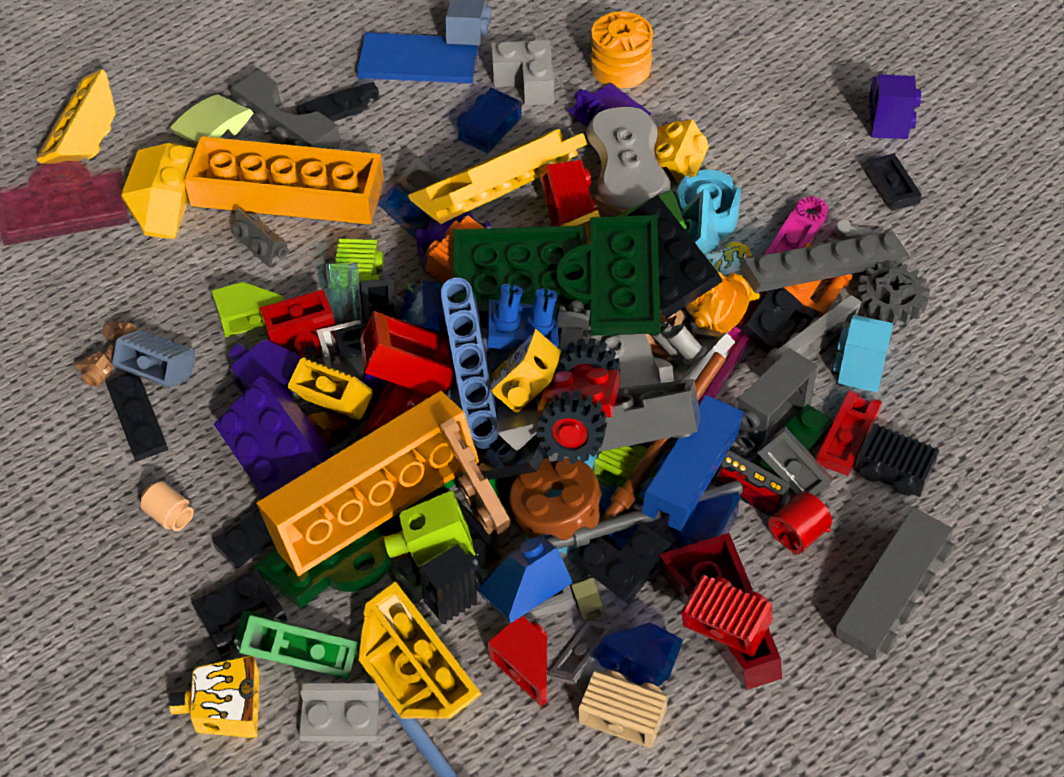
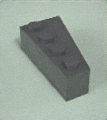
[547,379,701,462]
[836,507,955,661]

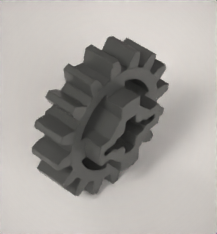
[856,262,930,325]

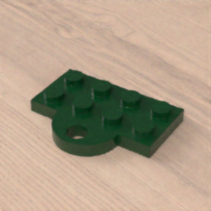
[556,215,661,336]
[254,509,406,609]

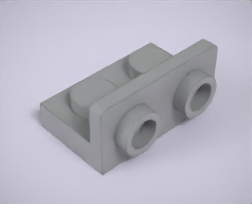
[299,680,380,741]

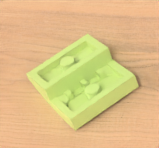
[170,94,254,145]

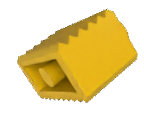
[288,358,373,420]

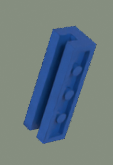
[640,395,744,531]

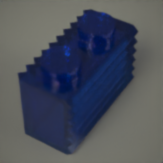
[457,87,522,154]

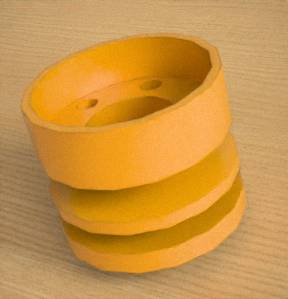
[591,11,653,88]

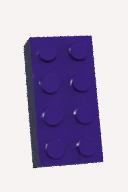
[214,376,334,498]

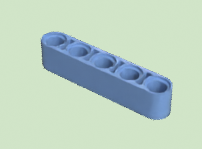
[441,278,501,449]

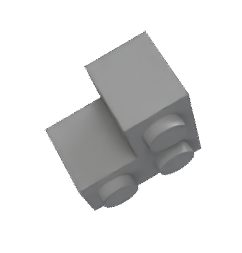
[492,40,554,106]

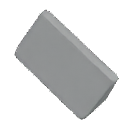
[497,398,540,450]
[547,620,625,697]

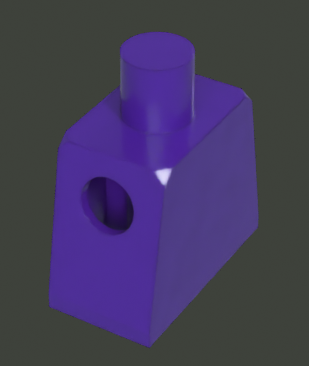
[229,340,303,396]

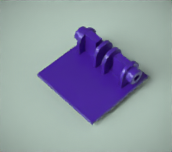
[567,83,651,127]

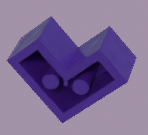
[869,74,921,139]

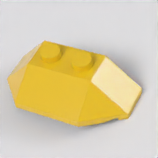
[36,69,116,164]
[121,143,196,239]
[359,581,481,719]

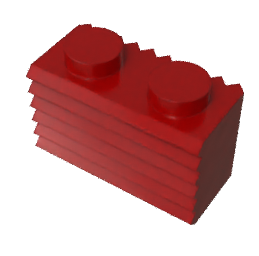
[540,160,598,227]
[681,575,773,656]

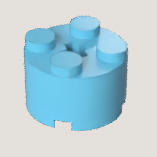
[677,170,741,242]

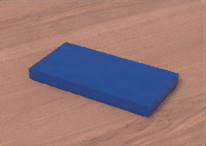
[357,33,479,84]

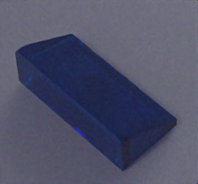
[378,181,432,239]

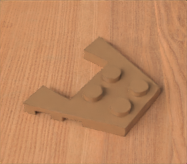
[440,418,510,541]

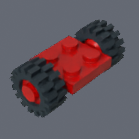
[537,338,621,464]

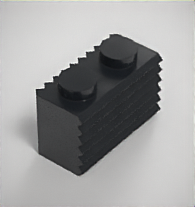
[854,423,939,497]
[419,543,481,624]

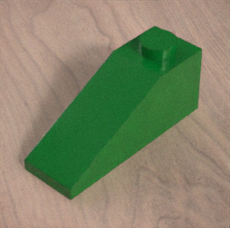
[233,610,359,679]

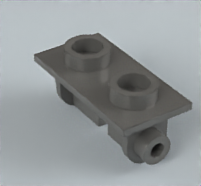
[231,208,289,267]

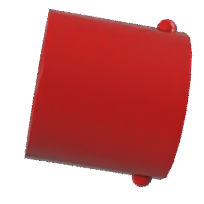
[768,491,832,554]

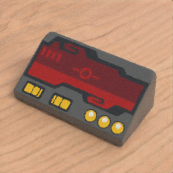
[714,451,790,517]

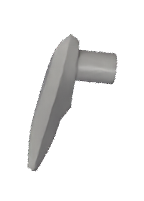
[831,219,877,240]

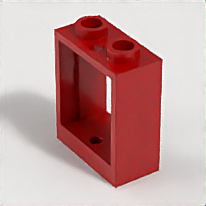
[360,311,456,396]

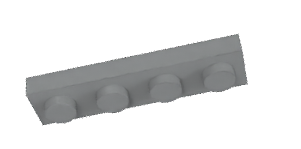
[764,295,861,373]

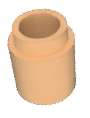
[140,481,194,531]

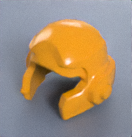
[686,271,751,333]

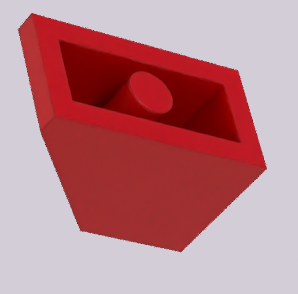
[488,616,548,707]

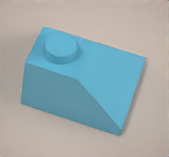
[681,188,720,255]

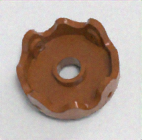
[509,457,602,540]

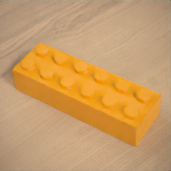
[184,136,384,225]
[256,391,479,576]

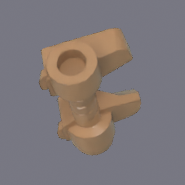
[73,321,139,388]

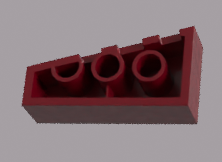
[659,533,782,690]

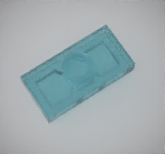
[326,263,363,326]

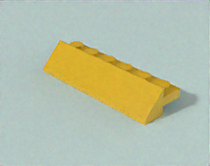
[408,129,587,224]

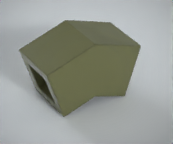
[571,575,606,621]

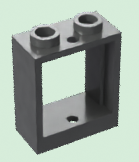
[736,348,818,453]

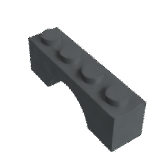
[231,70,341,149]

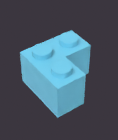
[833,315,893,393]

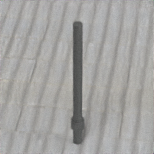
[545,480,743,549]

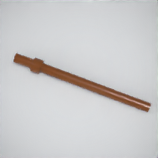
[599,352,726,522]

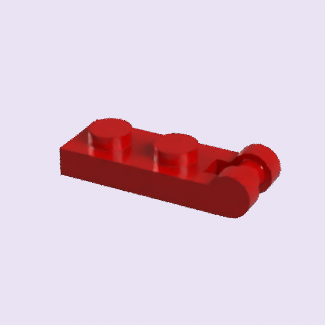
[816,390,882,476]

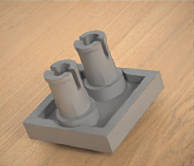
[652,322,735,381]

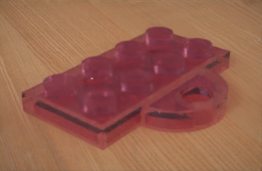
[0,161,130,246]

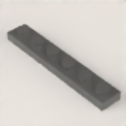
[739,231,909,293]

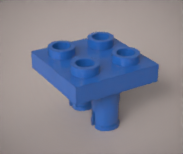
[487,284,559,352]

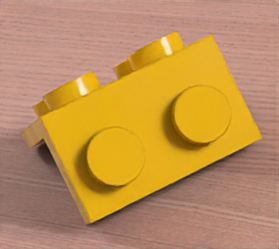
[654,119,709,185]

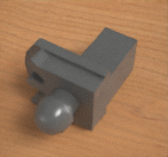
[558,300,591,352]

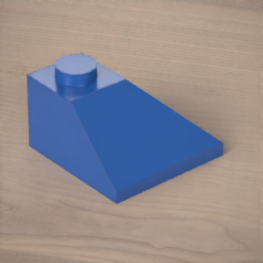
[478,535,573,623]

